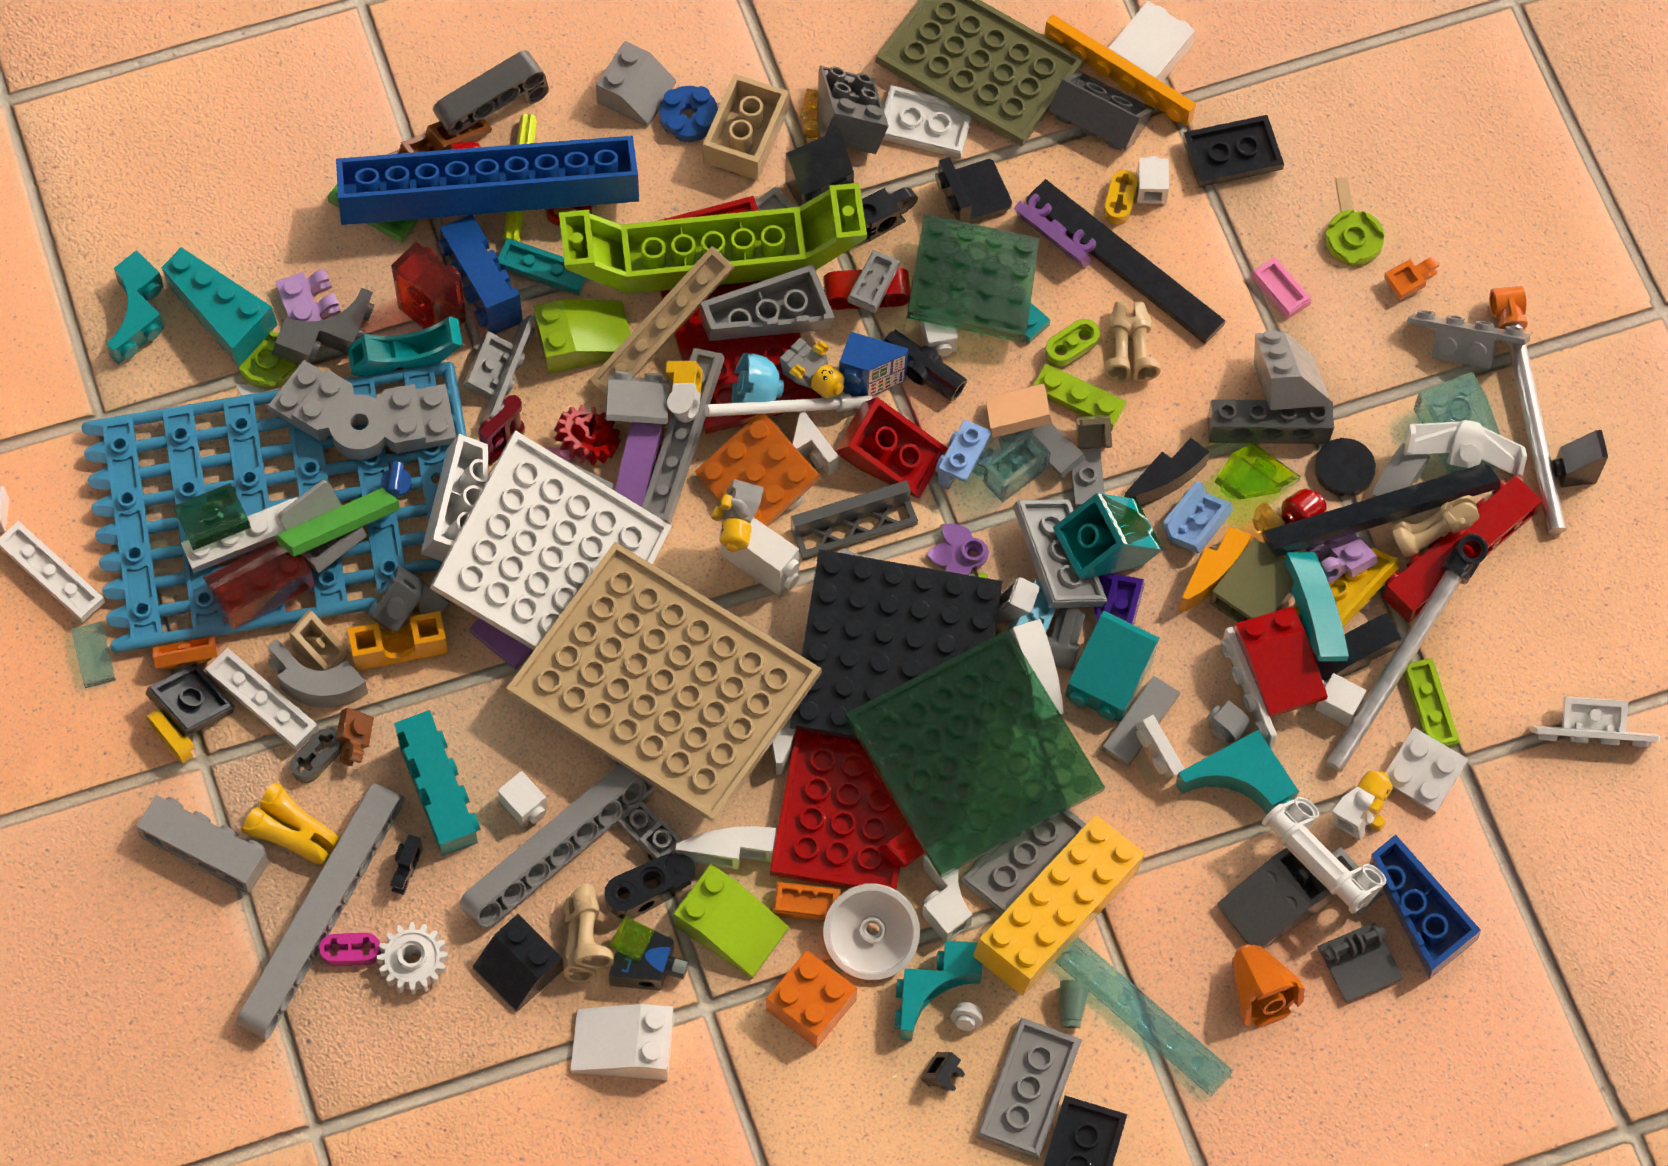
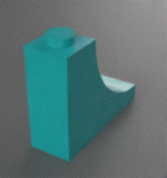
[1175,730,1299,814]

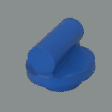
[381,461,412,497]

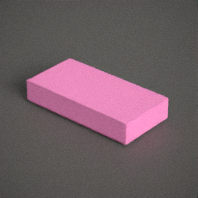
[1251,257,1312,319]

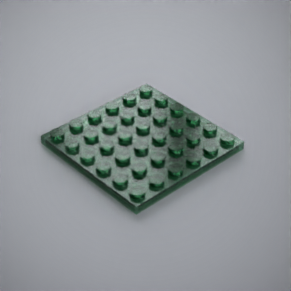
[845,629,1105,878]

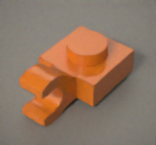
[1384,256,1439,301]

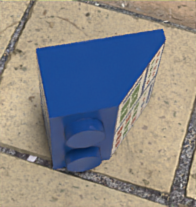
[839,332,909,396]

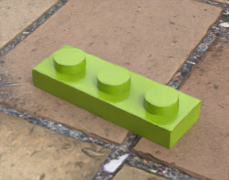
[1033,363,1127,430]

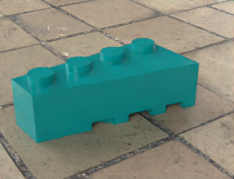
[161,247,278,367]

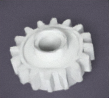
[377,922,449,995]

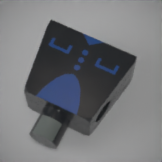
[609,919,689,991]

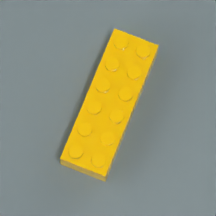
[973,815,1146,996]

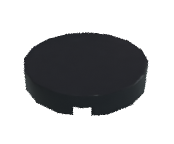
[1315,438,1376,496]

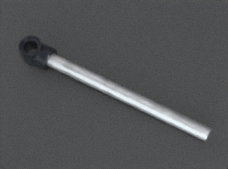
[1326,534,1488,772]

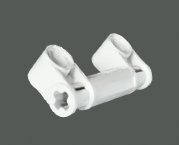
[1262,797,1386,914]

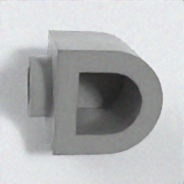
[1206,700,1251,744]

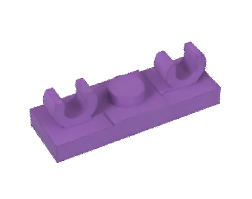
[1014,194,1096,269]

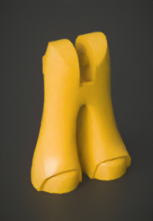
[241,781,340,866]

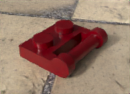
[478,395,525,466]

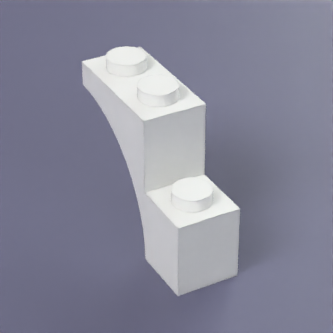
[922,821,981,942]

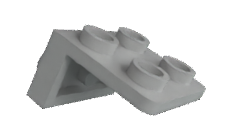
[278,480,367,573]

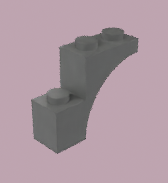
[271,288,375,365]

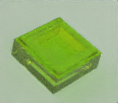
[610,916,654,961]

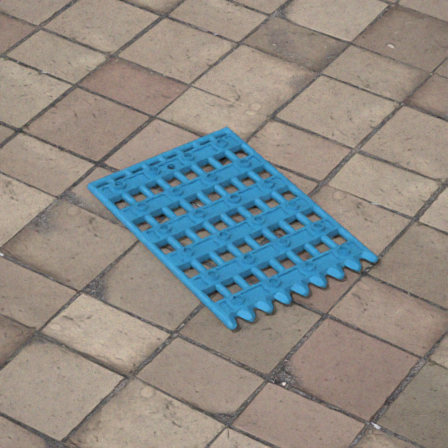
[81,362,467,653]

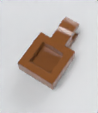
[336,707,374,767]

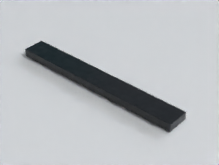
[1026,179,1225,344]
[1263,462,1500,557]

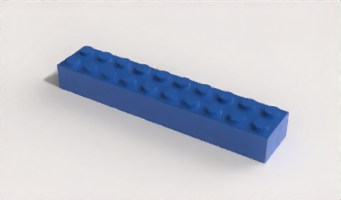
[336,136,639,225]

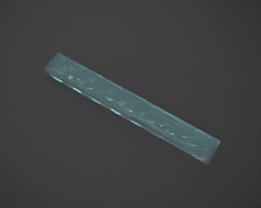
[1055,937,1233,1097]

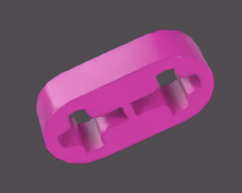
[319,933,381,966]

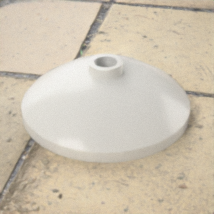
[823,884,920,980]

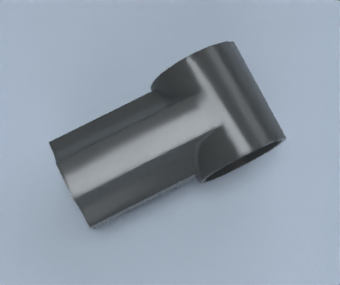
[1048,608,1085,671]

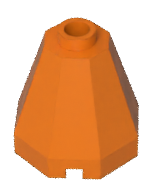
[1232,944,1305,1028]

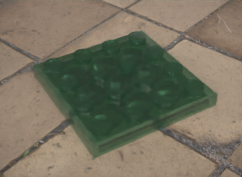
[906,213,1040,343]

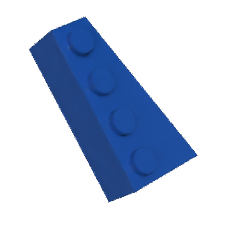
[438,215,523,334]
[1370,834,1481,979]

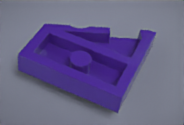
[1094,573,1145,625]

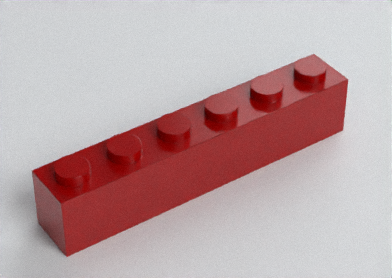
[1382,476,1542,623]

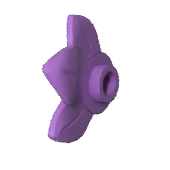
[927,524,989,575]

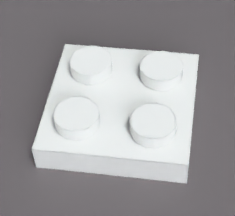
[1386,727,1468,814]

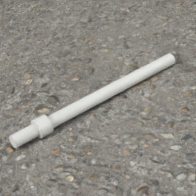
[704,394,872,417]

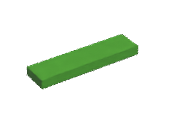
[276,488,400,557]

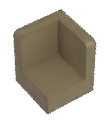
[1075,415,1112,448]

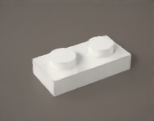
[1135,715,1185,779]

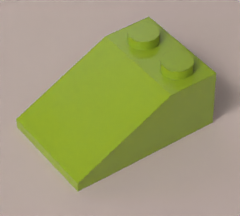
[533,299,631,374]
[674,864,789,979]

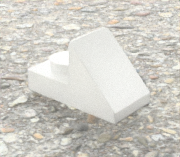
[793,411,839,476]

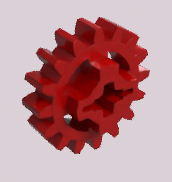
[554,405,621,465]

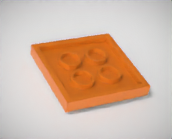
[695,414,822,527]

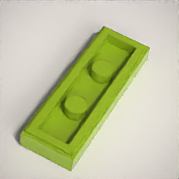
[1403,658,1460,748]

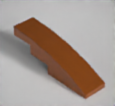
[386,119,492,155]

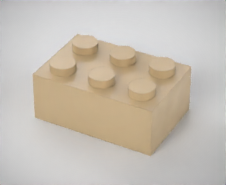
[703,73,789,181]

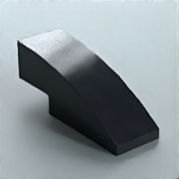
[1124,437,1210,506]
[1313,613,1402,682]

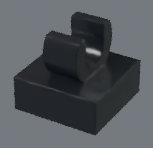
[920,1052,965,1091]

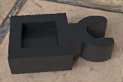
[390,834,423,895]

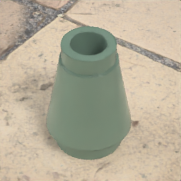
[1057,980,1089,1028]

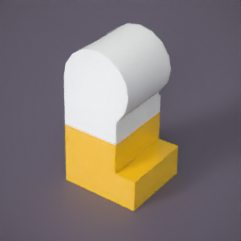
[666,361,703,423]

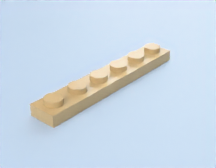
[589,246,735,396]

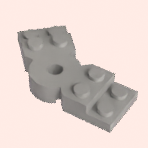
[268,360,456,460]

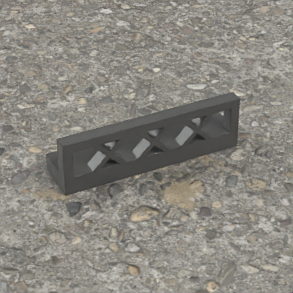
[791,480,918,560]

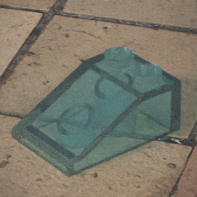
[1413,371,1500,474]

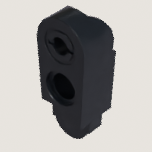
[859,187,918,244]
[604,853,695,920]

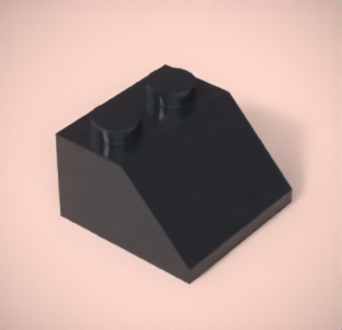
[785,130,854,206]
[472,914,564,1013]

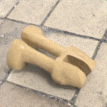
[1104,302,1161,382]
[1391,495,1479,559]
[563,884,614,983]

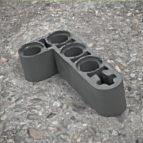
[433,50,549,135]

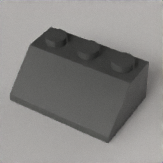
[1049,71,1155,150]

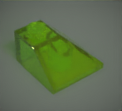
[1214,442,1301,500]

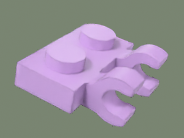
[275,269,341,322]
[1305,533,1377,583]

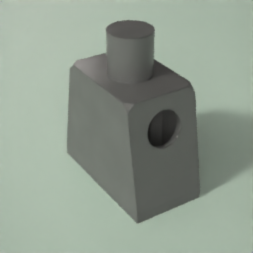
[365,565,425,632]

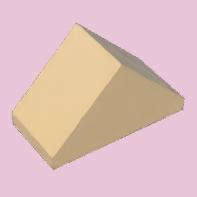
[288,610,350,671]

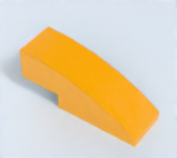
[1179,526,1252,612]

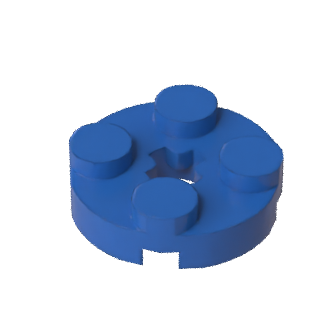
[660,86,718,142]

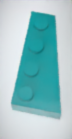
[394,710,481,856]

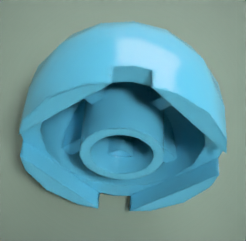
[731,353,784,403]

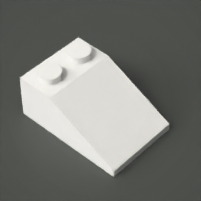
[571,1004,674,1081]

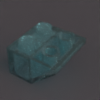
[972,430,1051,503]

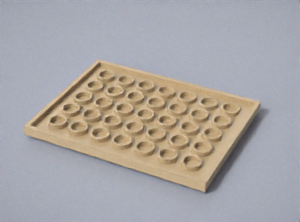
[506,542,822,823]

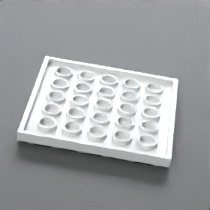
[430,431,672,650]

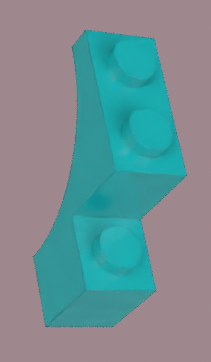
[106,250,164,365]
[347,317,463,376]
[894,940,983,1041]

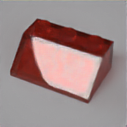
[203,540,315,629]

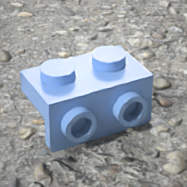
[935,419,991,489]
[1163,481,1234,554]

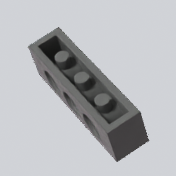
[1208,400,1334,444]

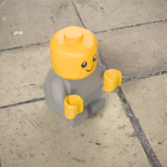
[780,338,845,399]
[711,479,764,552]

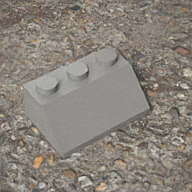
[1254,330,1331,410]

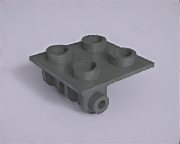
[1317,922,1403,1003]

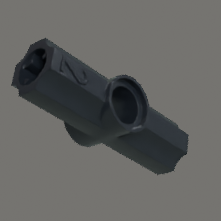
[884,329,967,402]

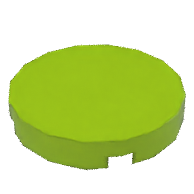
[1325,210,1384,266]
[238,331,298,389]

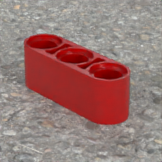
[823,268,911,310]

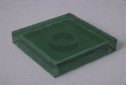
[173,483,251,551]

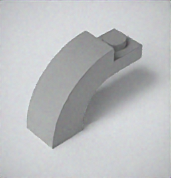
[267,639,368,708]

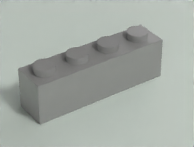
[136,795,269,894]

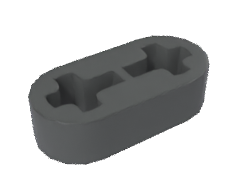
[290,729,342,783]

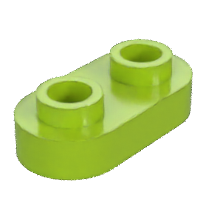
[1045,319,1100,366]

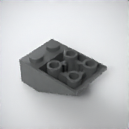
[817,65,889,154]
[1217,848,1334,948]

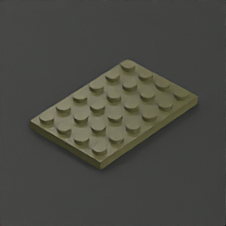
[875,0,1084,146]

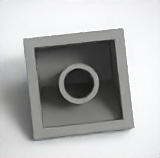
[596,41,676,127]
[606,371,669,424]

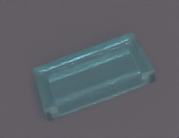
[71,621,116,688]

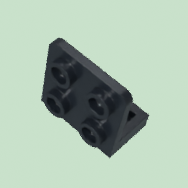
[935,157,1012,226]

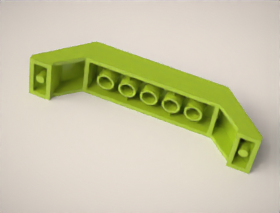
[559,183,867,294]

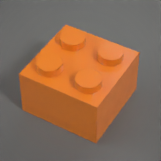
[766,950,857,1049]

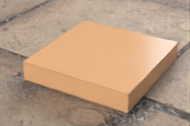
[986,384,1052,438]

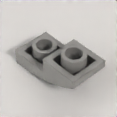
[1371,443,1430,496]
[616,801,683,859]

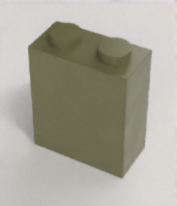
[1209,537,1294,623]

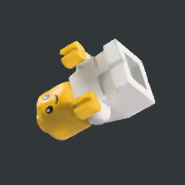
[1332,770,1393,840]

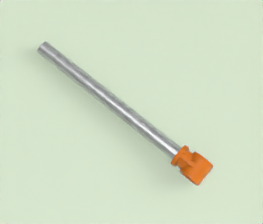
[1489,286,1567,535]

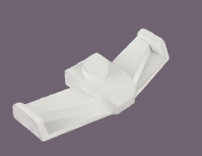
[1403,420,1527,478]

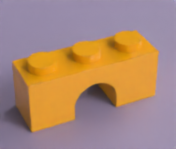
[348,611,448,671]

